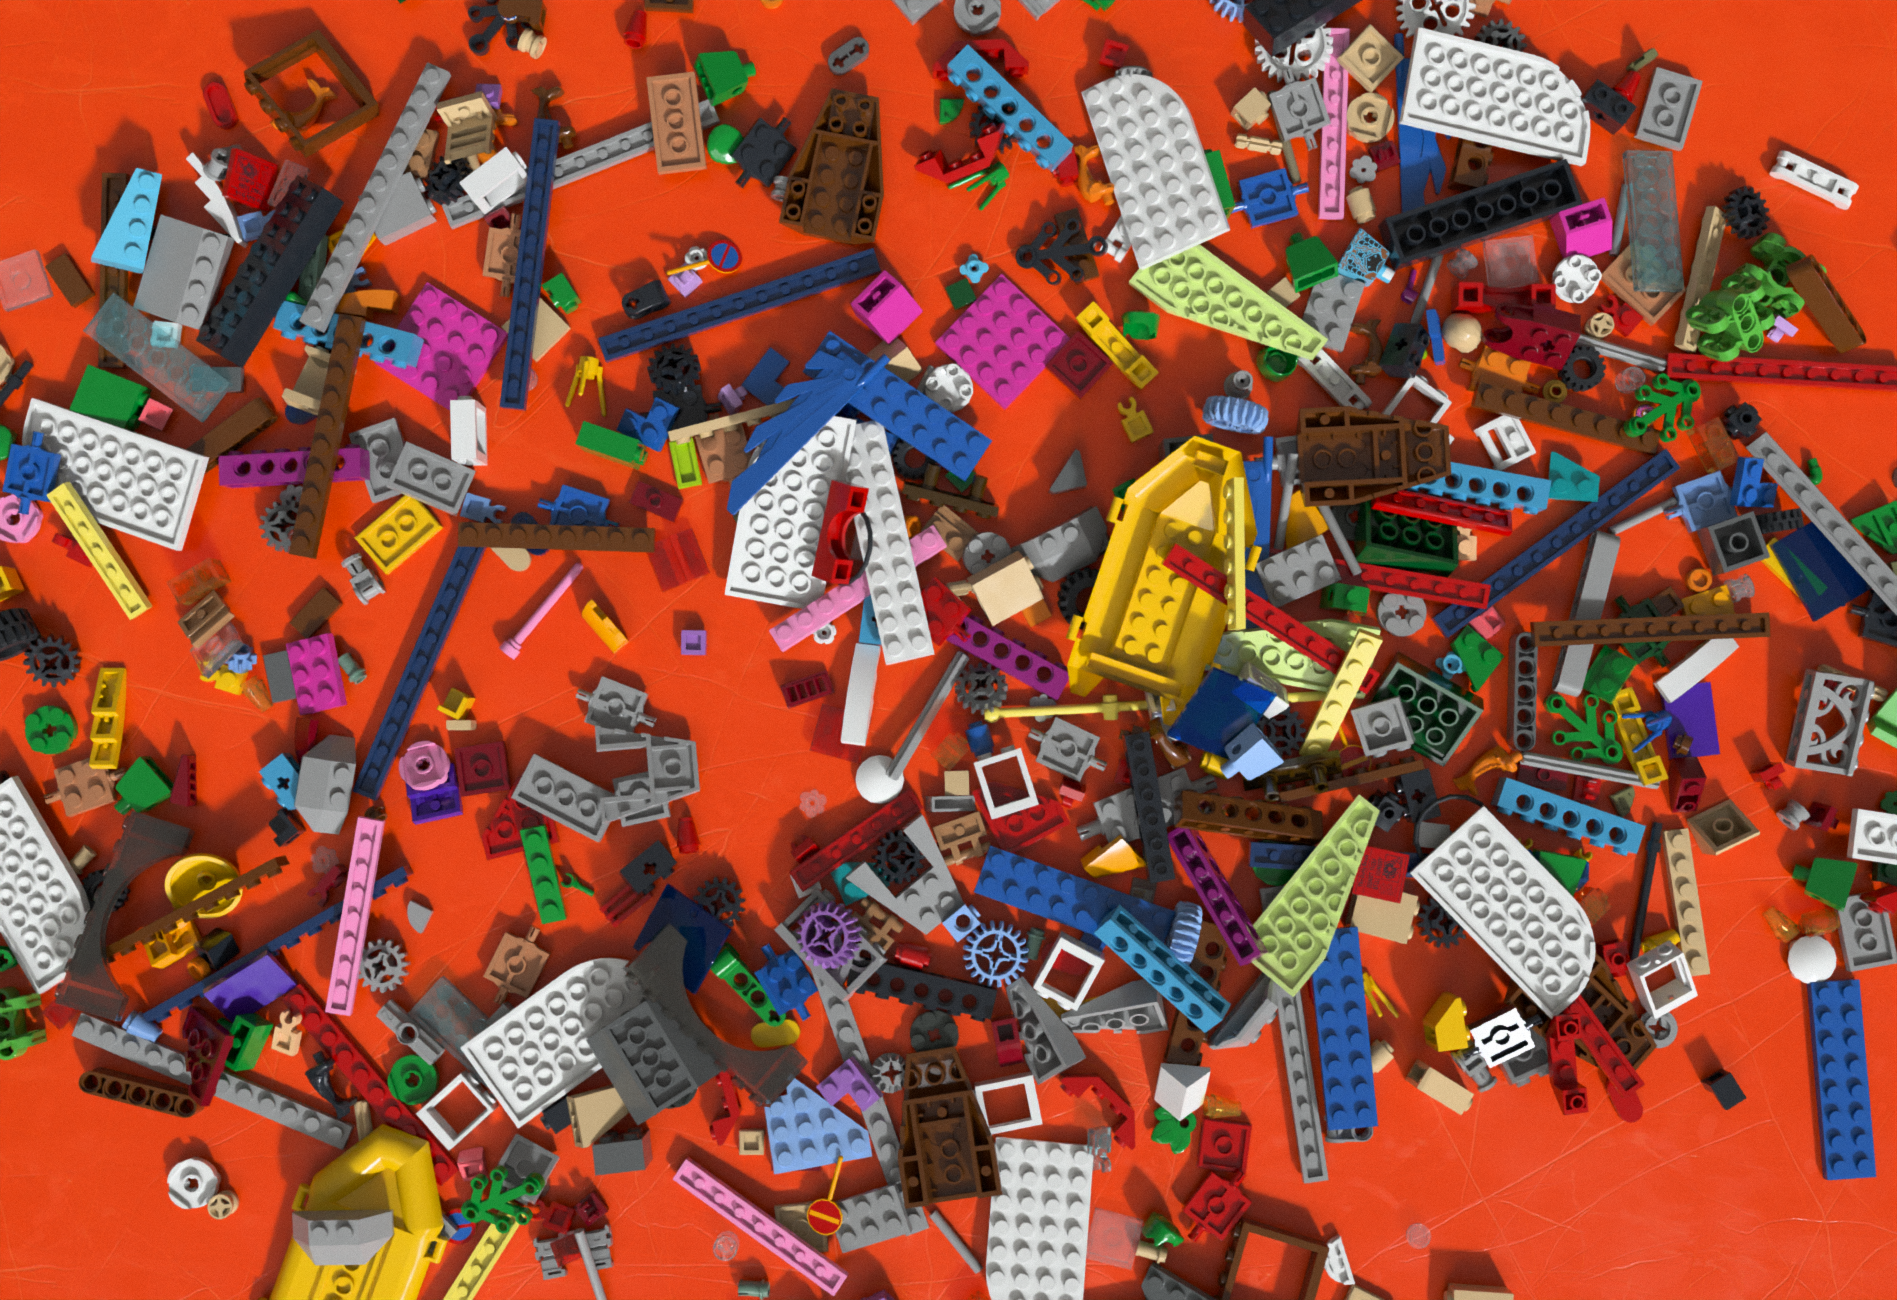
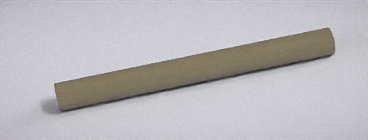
[1267,90,1302,185]

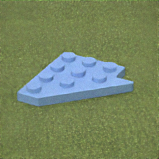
[763,1073,872,1174]

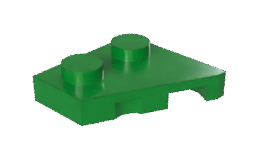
[1848,501,1897,555]
[1450,625,1504,692]

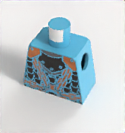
[1338,228,1396,287]

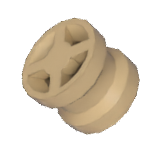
[517,28,547,59]
[1584,312,1614,339]
[207,1190,239,1219]

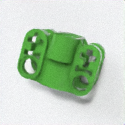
[1733,232,1827,318]
[1685,274,1775,362]
[0,986,47,1060]

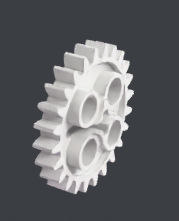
[1396,0,1476,38]
[1255,23,1333,83]

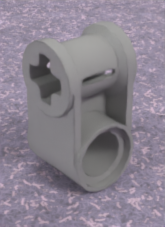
[203,144,244,181]
[1324,1115,1374,1143]

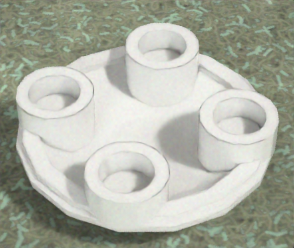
[1552,255,1602,303]
[926,364,973,412]
[855,755,904,804]
[1787,935,1837,984]

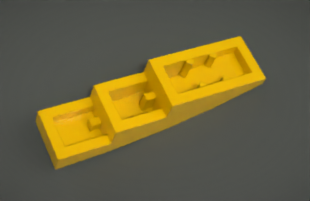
[89,668,127,769]

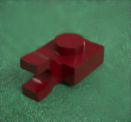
[307,863,349,907]

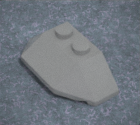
[1011,506,1107,582]
[294,734,356,835]
[1206,972,1278,1050]
[292,1209,394,1265]

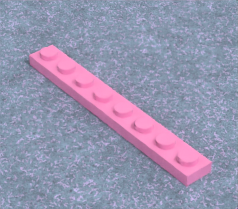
[1318,28,1350,220]
[769,525,947,652]
[325,816,385,1016]
[673,1157,849,1296]

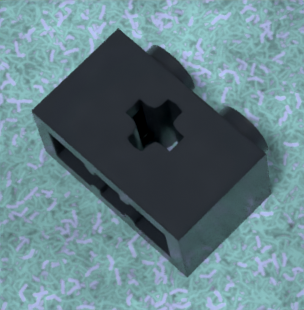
[1581,79,1637,135]
[1379,323,1430,378]
[1393,768,1441,823]
[618,840,677,896]

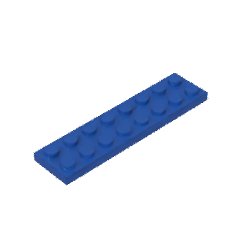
[802,331,992,482]
[974,846,1175,944]
[1311,926,1378,1131]
[1807,979,1876,1180]

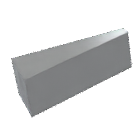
[926,796,975,812]

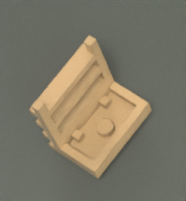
[437,91,497,165]

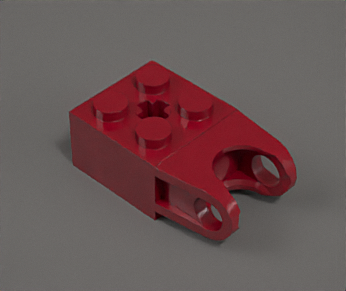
[1482,303,1581,370]

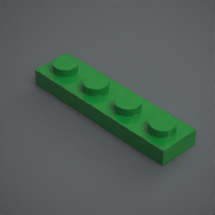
[520,823,567,924]

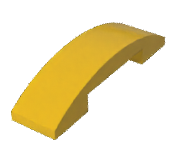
[1076,301,1159,389]
[1610,687,1668,786]

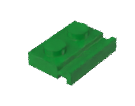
[1582,645,1637,704]

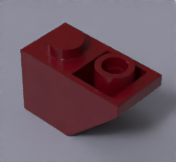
[1668,757,1707,813]
[991,1014,1024,1067]

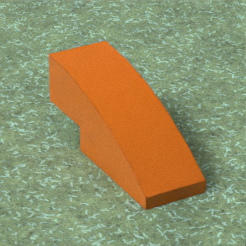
[334,289,401,321]

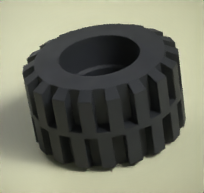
[1057,568,1099,630]
[0,608,41,662]

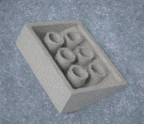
[133,214,234,330]

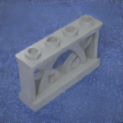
[1785,668,1875,776]
[774,888,888,1002]

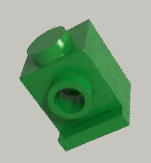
[542,273,582,314]

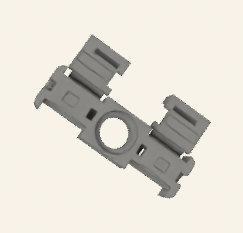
[533,1223,614,1280]

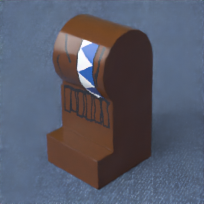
[497,0,547,32]

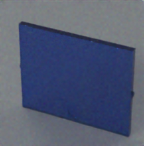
[1769,521,1872,622]
[1167,666,1277,760]
[633,884,731,994]

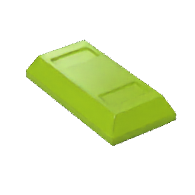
[669,437,702,489]

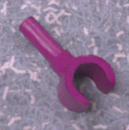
[1400,269,1418,305]

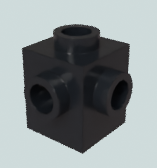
[1716,402,1762,441]
[1367,789,1405,832]

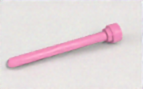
[499,563,583,660]

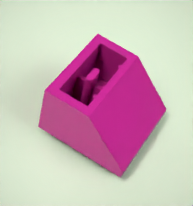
[1550,198,1612,259]
[851,270,923,345]

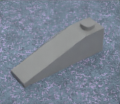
[1006,977,1086,1085]
[1061,979,1169,1034]

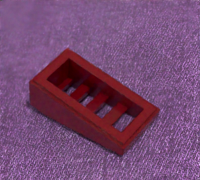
[780,670,835,709]
[169,754,197,807]

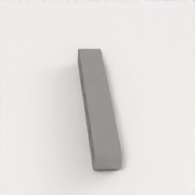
[1552,530,1621,697]

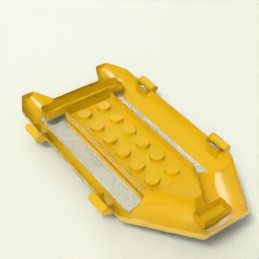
[1066,436,1262,728]
[258,1124,448,1300]

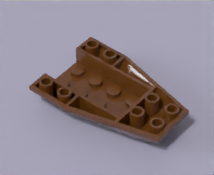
[779,88,884,245]

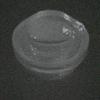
[1406,1223,1431,1249]

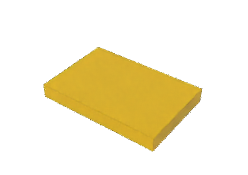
[355,495,443,575]

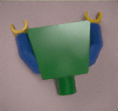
[1518,838,1593,896]

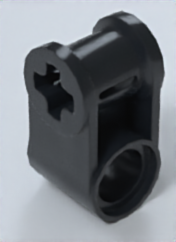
[622,280,671,320]

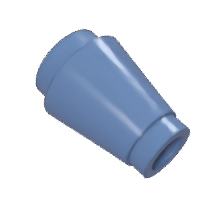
[122,1010,163,1042]

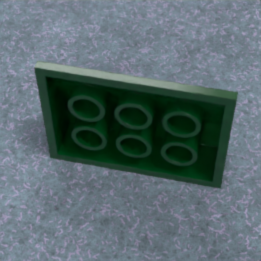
[1354,500,1459,578]
[1367,652,1484,767]

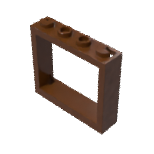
[244,30,379,158]
[1213,1217,1330,1300]

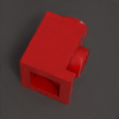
[1052,146,1079,187]
[1595,938,1630,977]

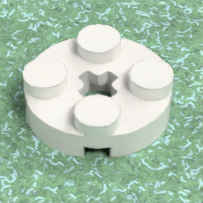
[167,1157,221,1209]

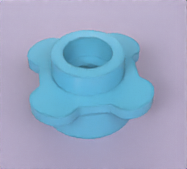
[960,254,989,283]
[1435,651,1463,679]

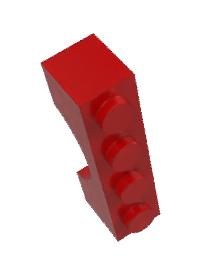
[1451,282,1556,314]
[811,480,869,585]

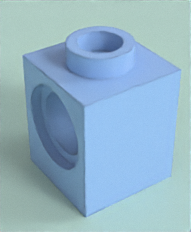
[942,902,981,942]

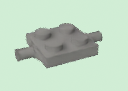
[1268,68,1331,151]
[576,676,657,733]
[1028,717,1107,782]
[612,771,671,827]

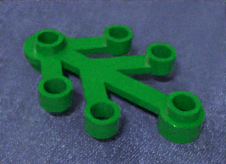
[1624,373,1701,443]
[1543,694,1623,764]
[461,1165,545,1233]

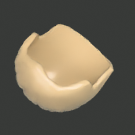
[1442,313,1483,353]

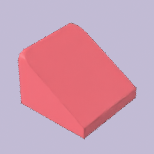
[1468,606,1506,640]
[457,1147,488,1182]

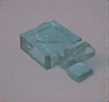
[1087,1126,1112,1173]

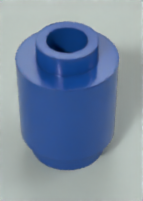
[965,720,994,758]

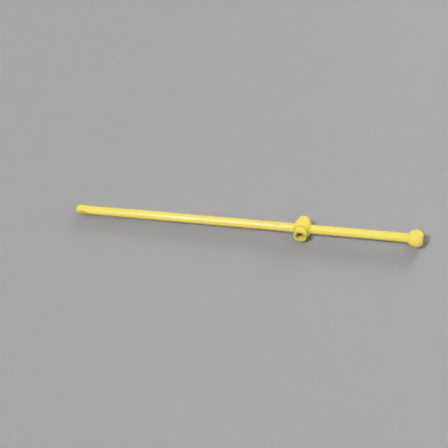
[984,691,1366,723]

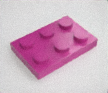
[286,633,347,715]

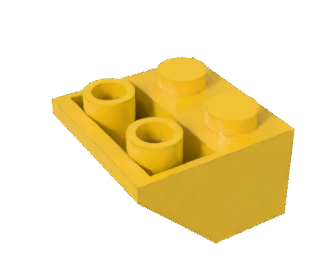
[1423,992,1470,1052]

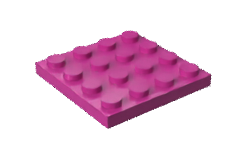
[935,274,1070,410]
[374,282,508,410]

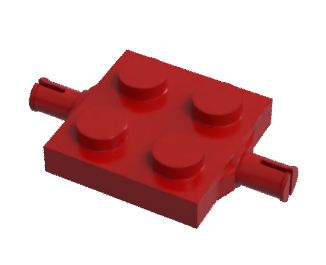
[920,577,972,646]
[1182,1169,1252,1242]

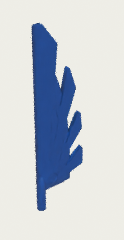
[1394,33,1451,213]
[727,351,890,515]
[1242,437,1273,630]

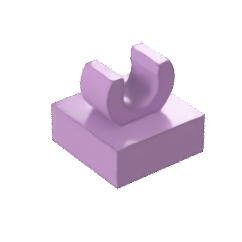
[668,263,703,298]
[1766,314,1799,342]
[717,384,748,415]

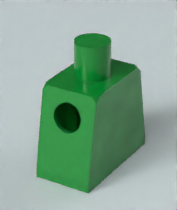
[694,51,756,107]
[1285,233,1338,293]
[1319,583,1370,616]
[114,756,174,815]
[1792,858,1858,912]

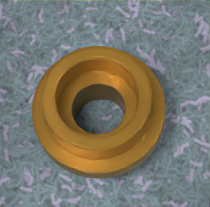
[1542,380,1567,403]

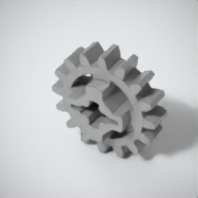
[358,938,411,993]

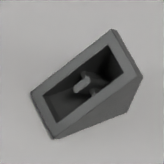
[1048,449,1087,495]

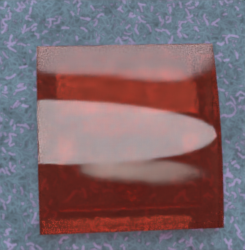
[646,528,710,592]
[810,703,872,764]

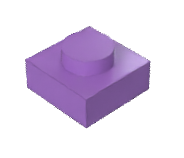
[475,84,502,109]
[681,630,707,655]

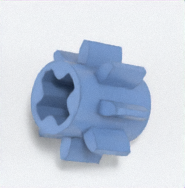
[225,643,257,674]

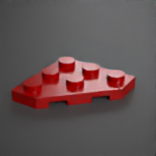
[481,776,560,860]
[972,781,1071,853]

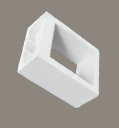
[459,147,528,215]
[1381,375,1452,423]
[450,396,487,466]
[973,745,1039,819]
[1033,931,1105,1011]
[1627,940,1698,1019]
[416,1069,499,1151]
[973,1071,1043,1135]

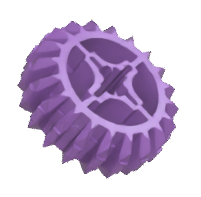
[795,901,862,969]

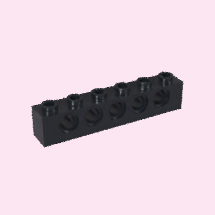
[1121,731,1175,883]
[846,956,997,1022]

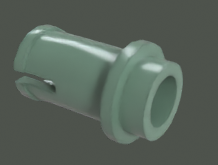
[338,653,367,684]
[1022,927,1046,960]
[738,1279,770,1300]

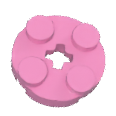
[0,494,43,543]
[399,741,450,790]

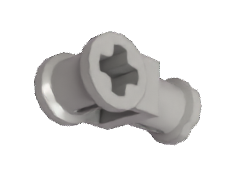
[341,553,387,605]
[1450,1040,1498,1092]

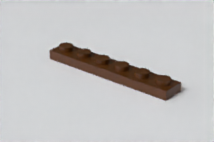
[1277,756,1425,803]

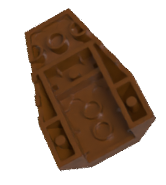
[1296,406,1452,507]
[1504,953,1657,1071]
[898,1046,1003,1209]

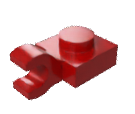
[51,533,93,568]

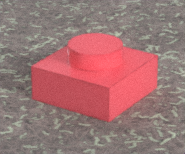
[138,398,173,432]

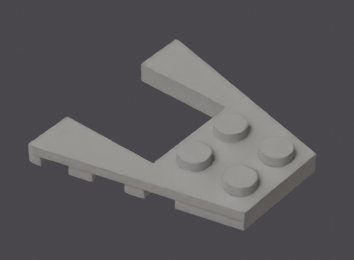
[595,726,700,824]
[845,813,964,935]

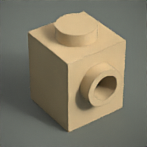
[1230,87,1271,131]

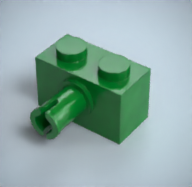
[217,1013,274,1071]

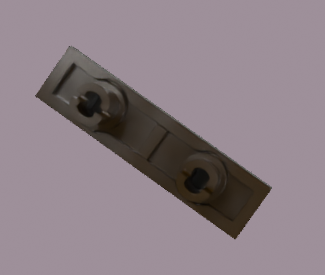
[902,462,999,519]
[1242,750,1342,802]

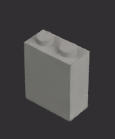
[358,172,437,246]

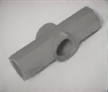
[376,999,446,1065]

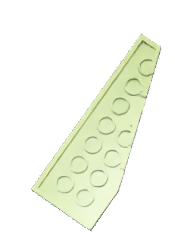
[1129,244,1328,360]
[1204,619,1381,699]
[1252,795,1380,997]

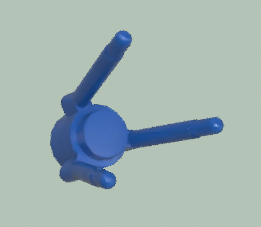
[1621,710,1672,753]

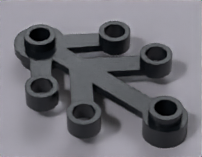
[468,0,534,56]
[1016,218,1108,286]

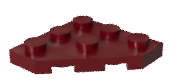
[182,1006,234,1106]

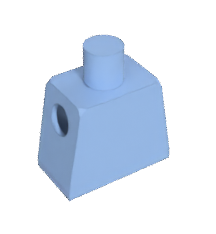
[1220,722,1284,780]

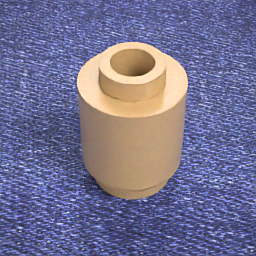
[1346,186,1377,224]
[1370,1039,1394,1073]

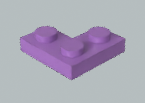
[816,1056,883,1112]

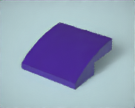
[406,763,463,825]

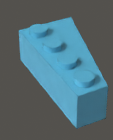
[91,168,162,274]

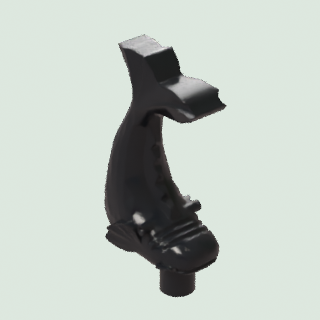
[305,1051,358,1120]

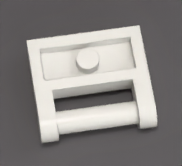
[1474,415,1537,471]

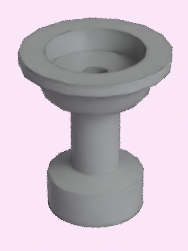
[1224,370,1253,399]

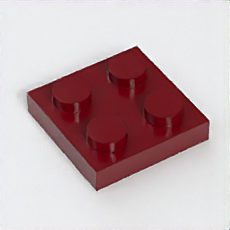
[1045,331,1113,400]
[454,741,511,797]

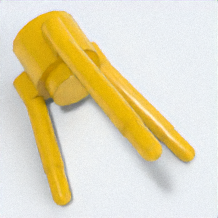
[565,356,606,417]
[1362,972,1399,1018]

